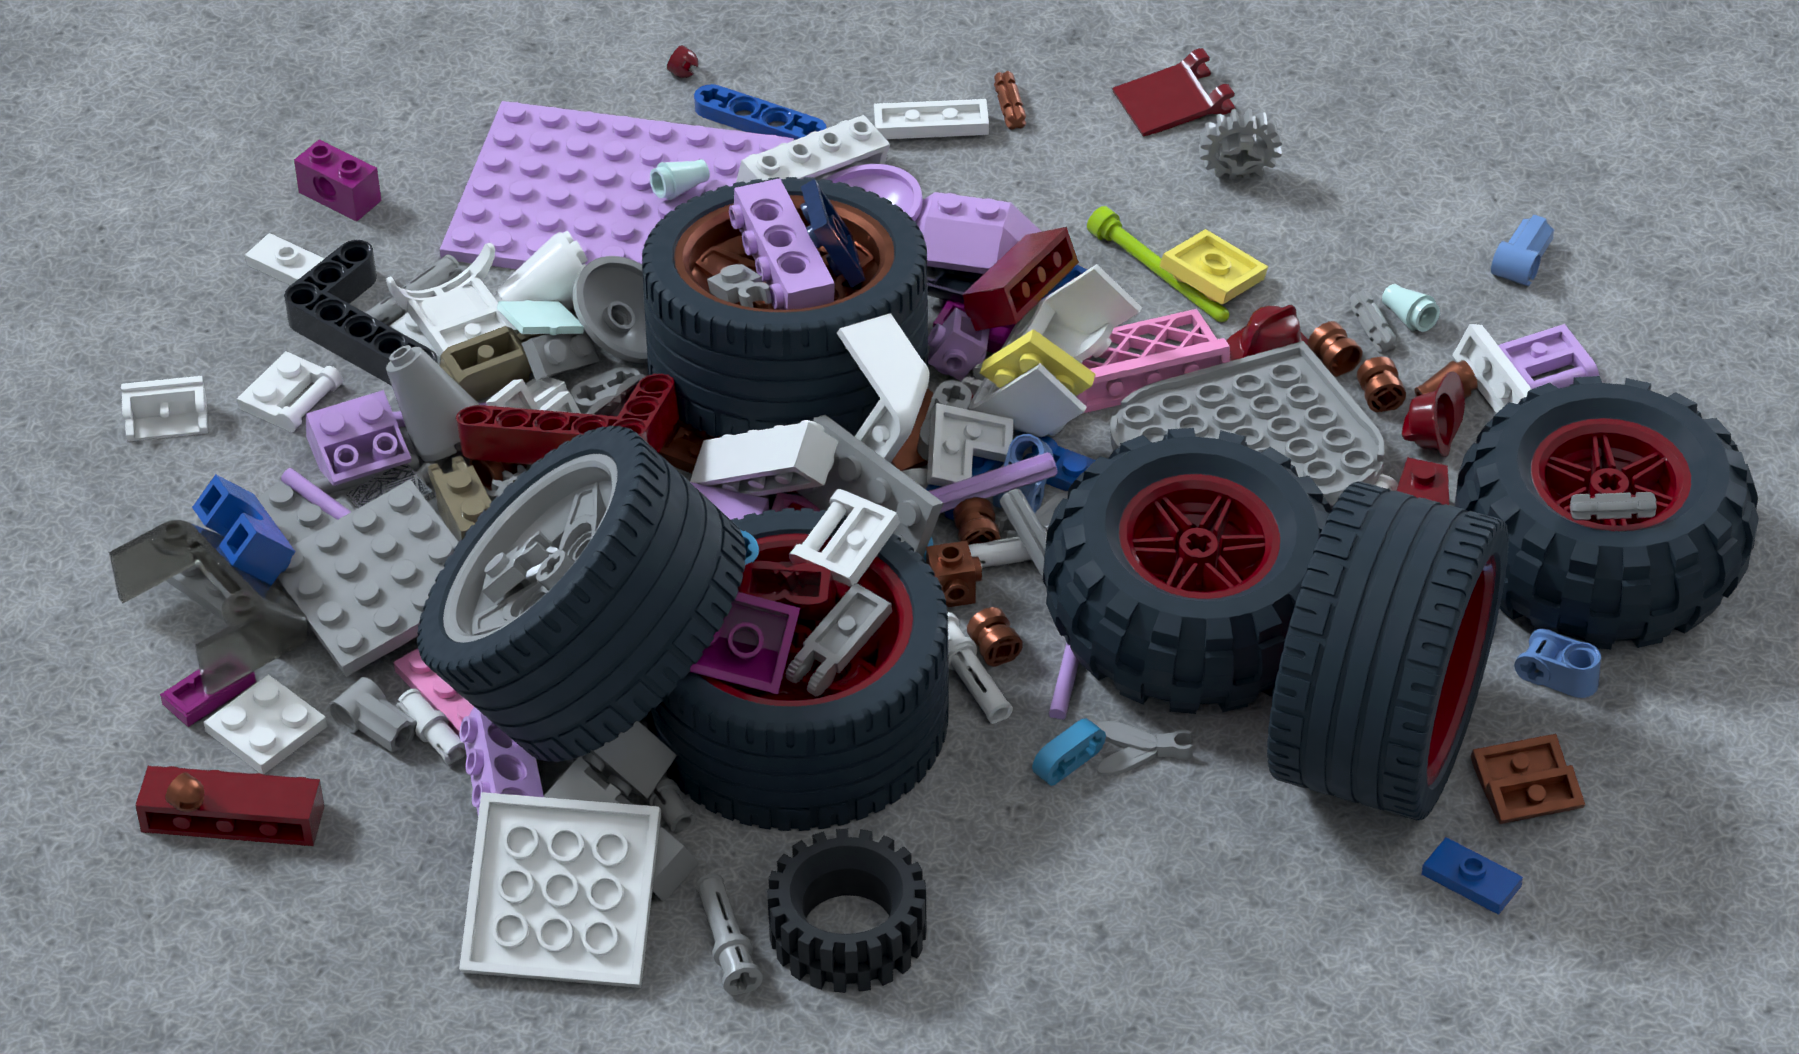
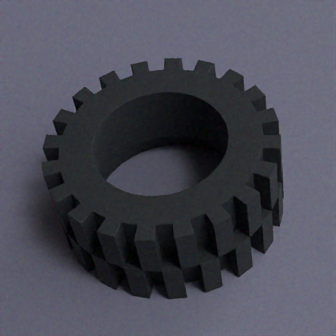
[767,828,927,993]

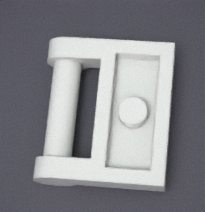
[237,351,343,432]
[789,489,901,587]

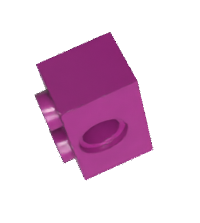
[294,139,382,222]

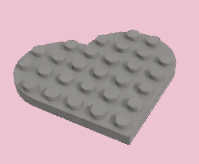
[1110,341,1384,506]

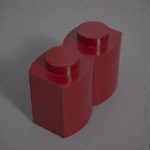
[741,561,836,621]

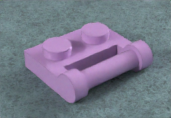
[1498,324,1599,389]

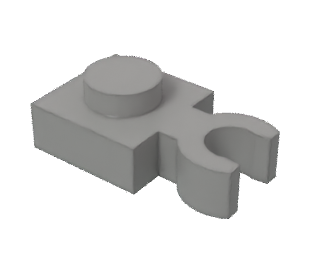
[707,264,772,308]
[482,531,552,603]

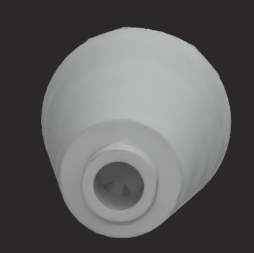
[386,345,480,462]

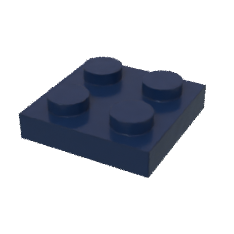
[800,179,865,288]

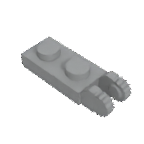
[785,583,892,697]

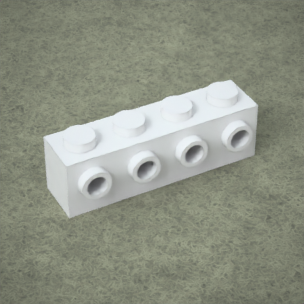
[736,115,890,183]
[690,420,838,496]

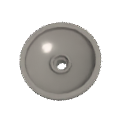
[573,256,648,363]

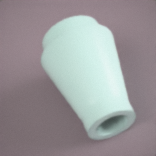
[650,159,710,200]
[1382,284,1440,332]

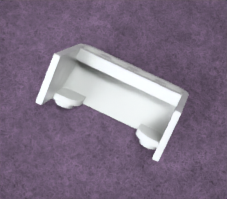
[969,264,1142,437]
[837,313,929,463]

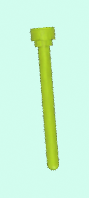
[1087,206,1229,323]

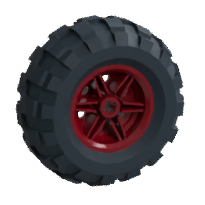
[1455,376,1759,650]
[1042,428,1332,714]

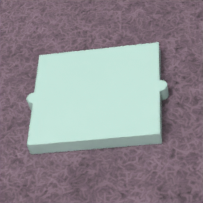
[497,300,584,335]

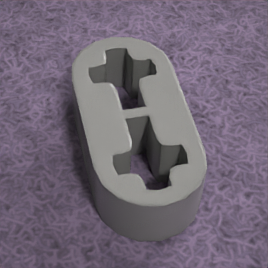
[570,366,640,414]

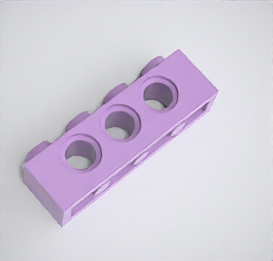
[729,178,835,310]
[459,707,544,815]

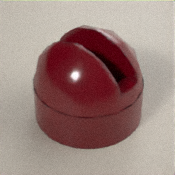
[667,45,699,78]

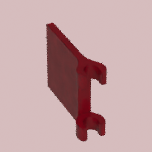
[1112,48,1236,137]

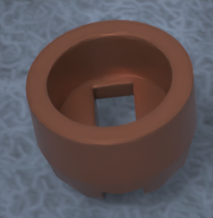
[165,773,204,812]

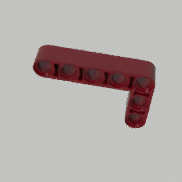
[456,374,679,465]

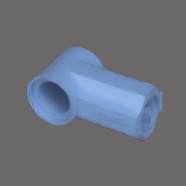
[1491,215,1554,286]

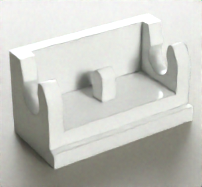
[121,376,208,442]

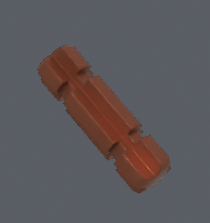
[994,71,1026,130]

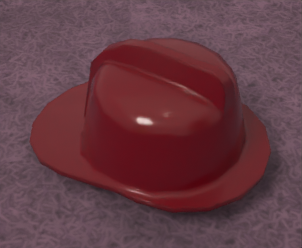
[1226,305,1308,361]
[1401,371,1465,457]

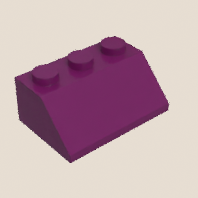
[690,592,800,695]

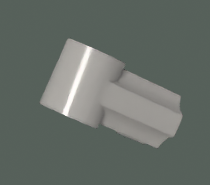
[329,677,417,752]

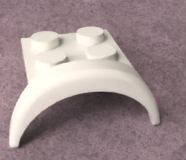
[386,243,518,356]

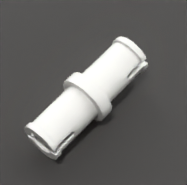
[396,689,466,764]

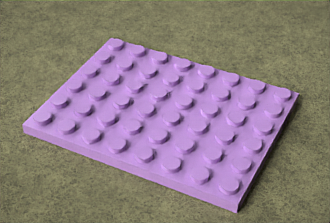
[440,101,794,269]

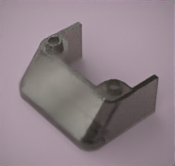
[109,520,309,696]

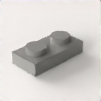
[522,330,600,381]

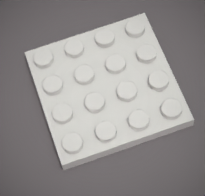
[459,792,661,988]

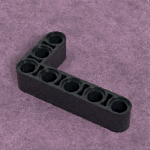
[284,240,438,386]

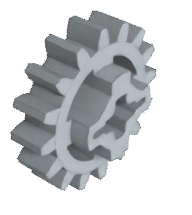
[1199,108,1283,179]

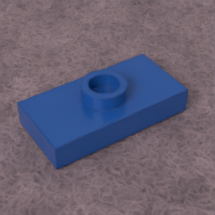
[1421,837,1523,915]

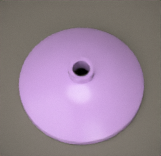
[825,164,923,221]

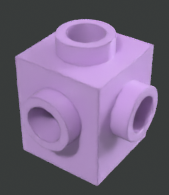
[928,308,989,381]

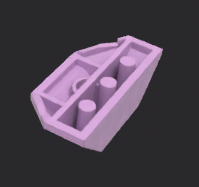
[915,192,1042,274]

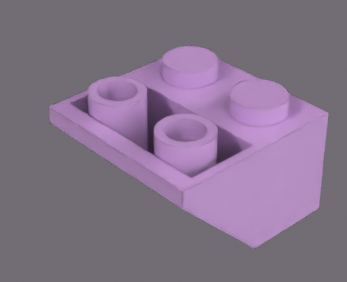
[306,390,411,486]

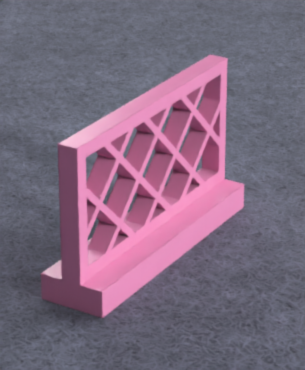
[1076,309,1230,414]

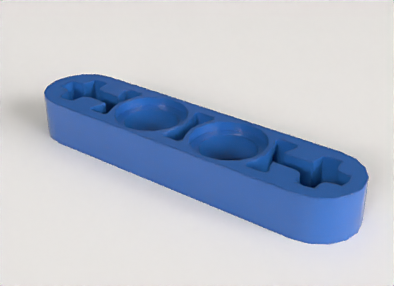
[694,84,827,140]

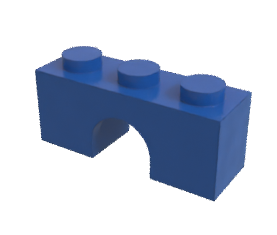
[192,474,296,586]

